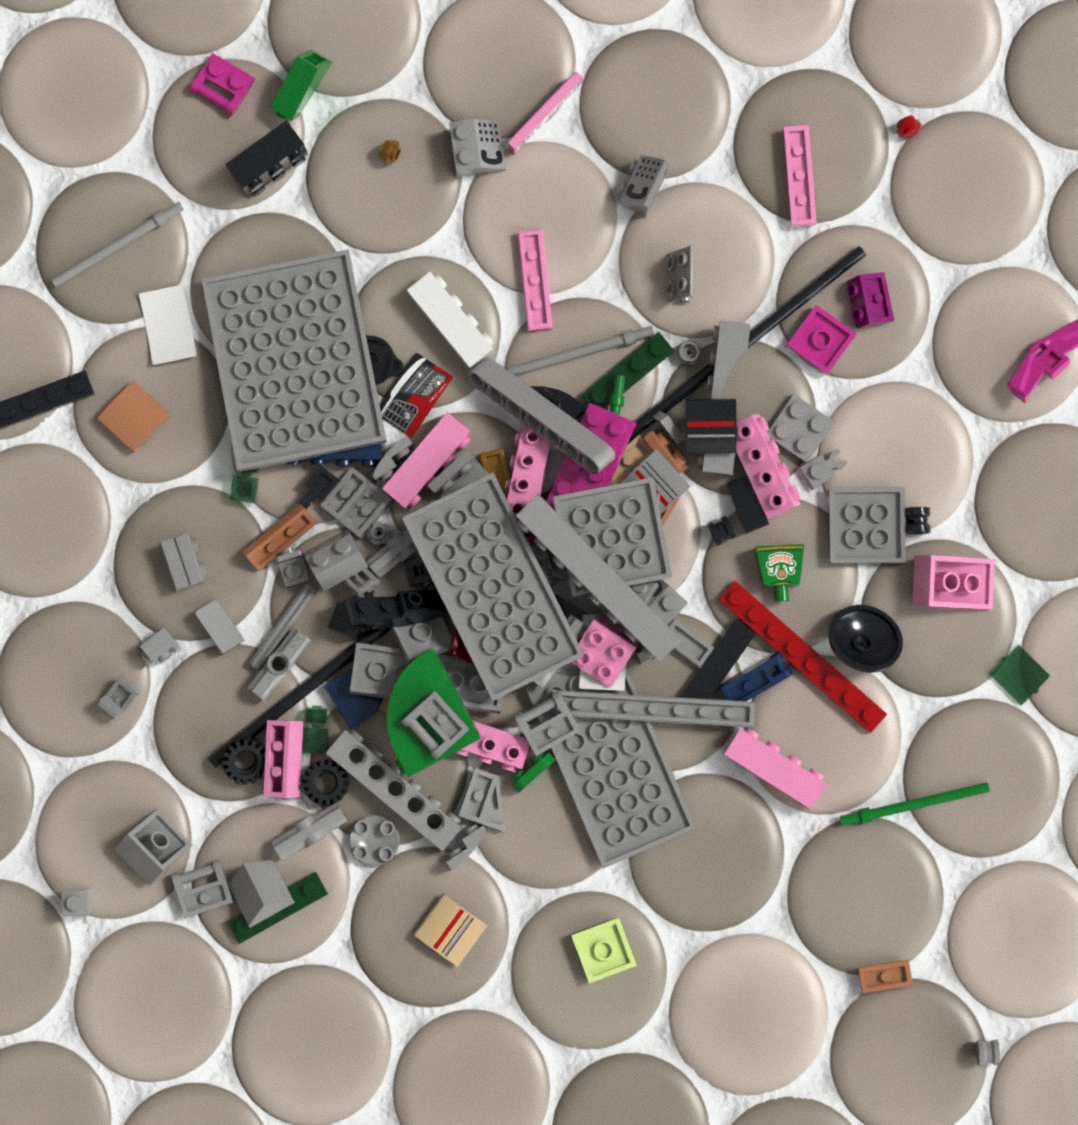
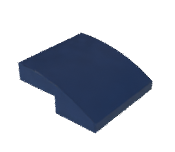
[323,668,384,729]

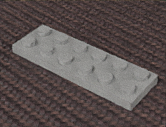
[349,643,503,714]

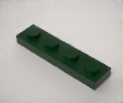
[582,332,675,409]
[227,872,329,944]

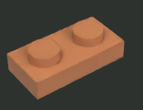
[643,428,689,474]
[858,960,913,994]

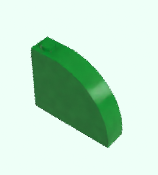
[387,648,481,778]

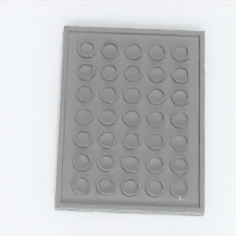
[201,249,387,472]

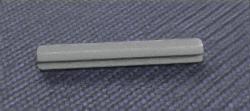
[250,584,317,671]

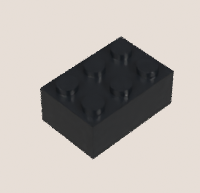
[225,120,308,198]

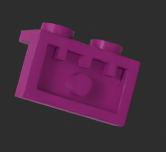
[847,272,894,329]

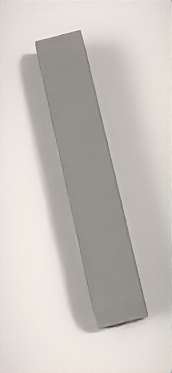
[467,357,615,475]

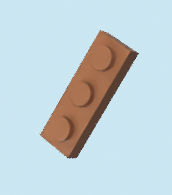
[242,503,317,571]

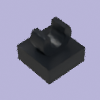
[404,557,433,586]

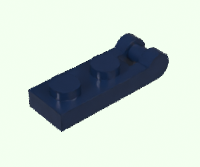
[719,651,793,702]

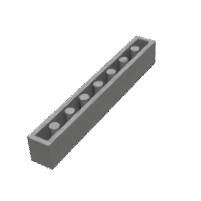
[516,494,682,662]

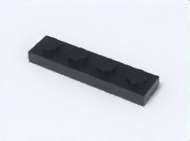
[0,370,95,430]

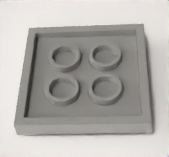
[828,487,906,564]

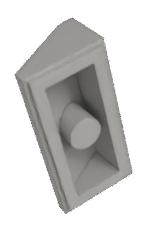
[194,599,245,655]

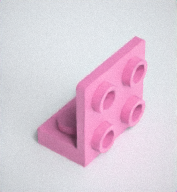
[571,612,640,687]

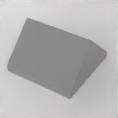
[228,860,295,927]

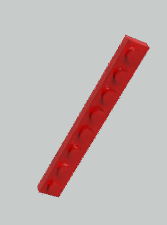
[719,581,887,733]

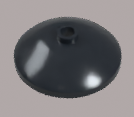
[828,605,903,673]

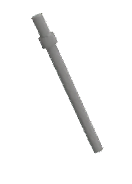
[51,202,184,288]
[508,326,654,376]

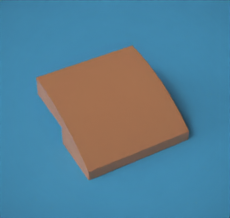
[97,380,170,453]

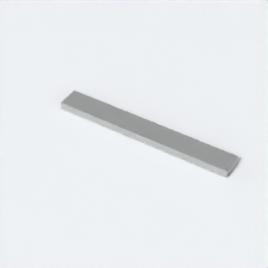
[551,690,755,728]

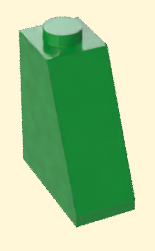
[271,50,332,121]

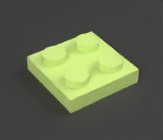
[571,917,637,983]

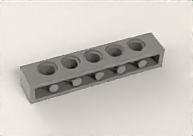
[326,730,462,851]

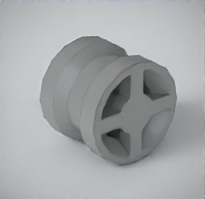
[976,1039,1000,1066]

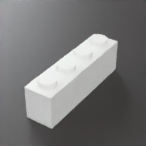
[407,272,494,371]

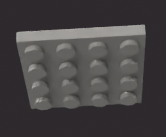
[553,477,672,597]

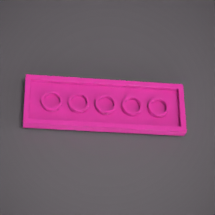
[529,403,637,551]

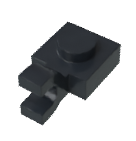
[299,465,340,510]

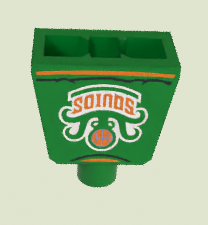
[754,544,804,602]

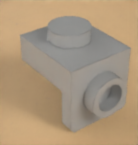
[97,675,142,719]

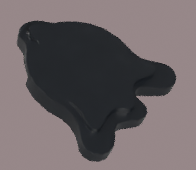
[366,335,404,385]

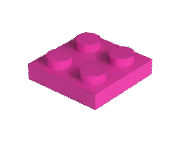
[786,305,857,375]

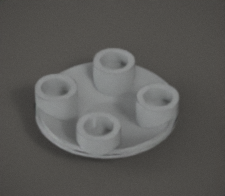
[349,815,399,866]

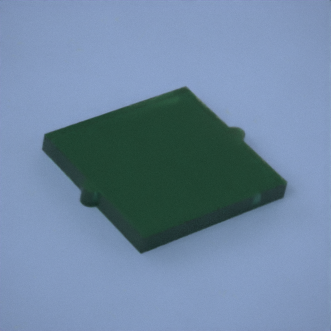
[989,645,1050,706]

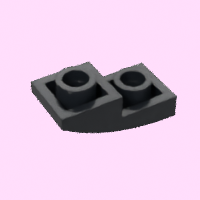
[726,475,769,534]

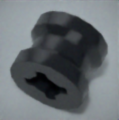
[707,515,736,546]

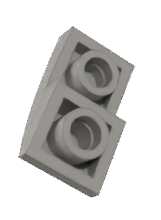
[373,436,413,482]
[446,824,486,871]

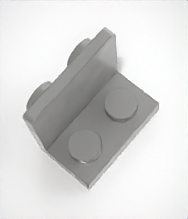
[427,452,502,498]

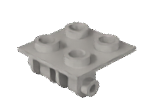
[666,245,693,303]

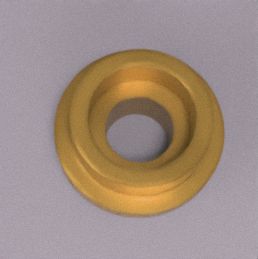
[379,140,401,165]

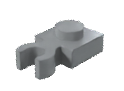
[800,449,847,490]

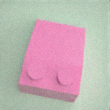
[912,555,995,610]

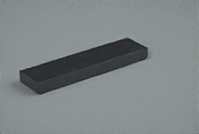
[680,619,756,699]

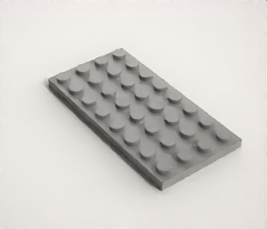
[402,473,584,701]
[524,663,696,869]

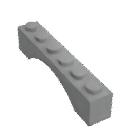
[698,320,751,475]

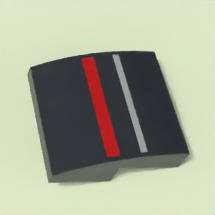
[685,399,737,454]

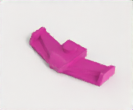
[1007,319,1078,403]

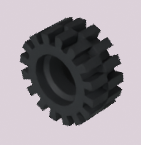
[221,736,265,785]
[302,760,349,805]

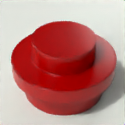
[896,115,921,138]

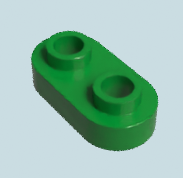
[512,753,556,793]

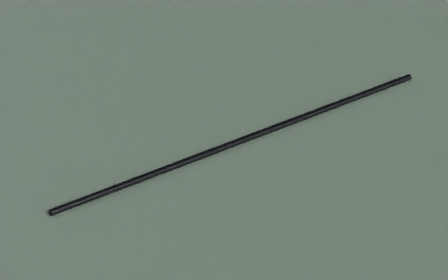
[208,246,866,768]

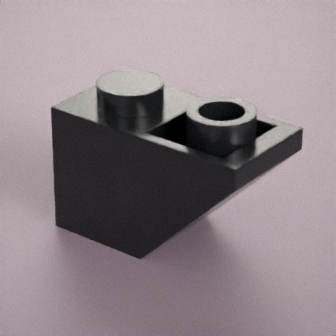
[328,590,375,639]

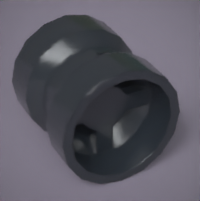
[905,507,931,534]

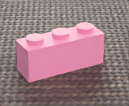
[263,720,303,798]

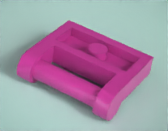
[189,53,255,116]

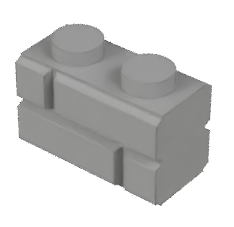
[159,534,208,592]

